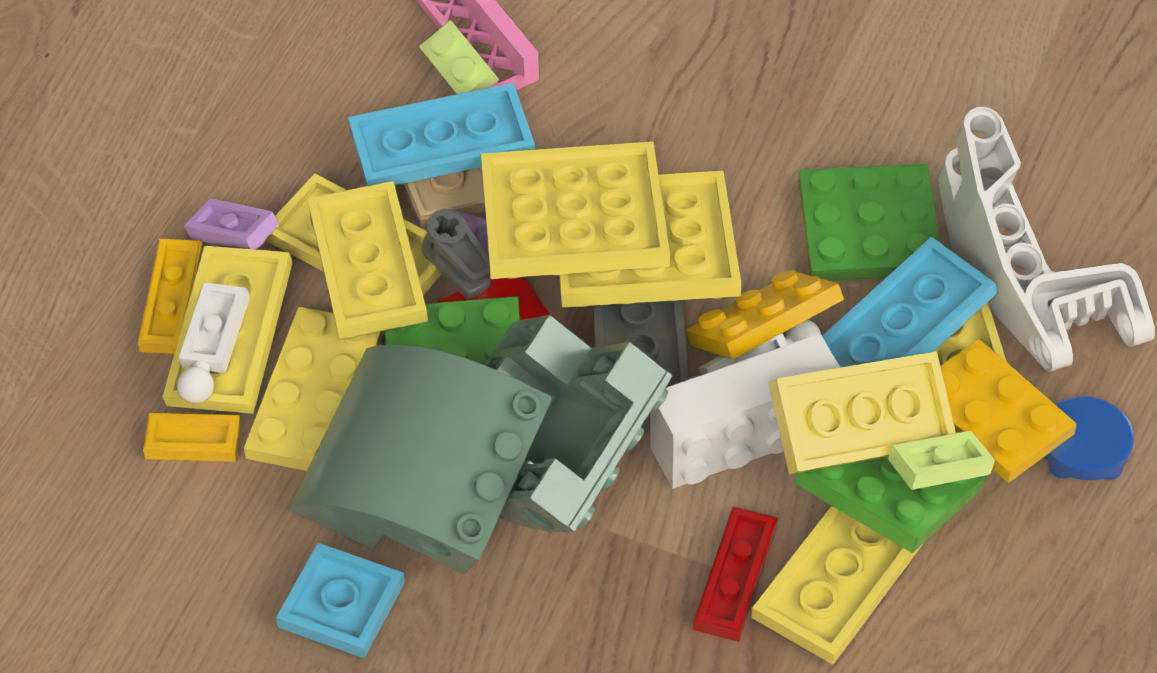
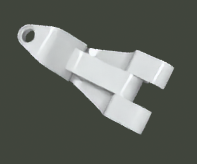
[937,107,1155,372]

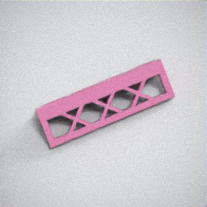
[416,0,539,90]

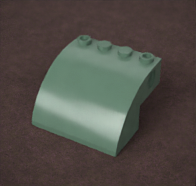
[485,315,673,532]
[289,344,553,574]

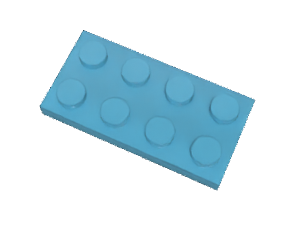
[348,83,535,186]
[822,237,998,368]

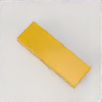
[138,238,204,354]

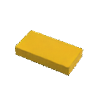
[143,413,241,462]

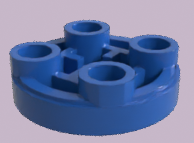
[1045,396,1134,480]

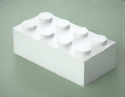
[650,334,840,489]

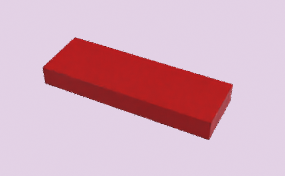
[693,506,778,642]

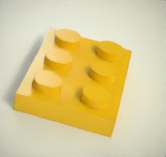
[685,270,844,360]
[940,339,1077,483]

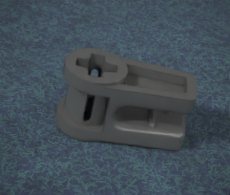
[422,209,491,299]

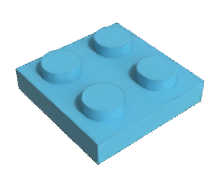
[276,543,405,659]

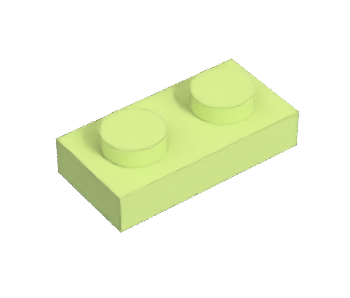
[419,20,500,94]
[888,431,995,490]

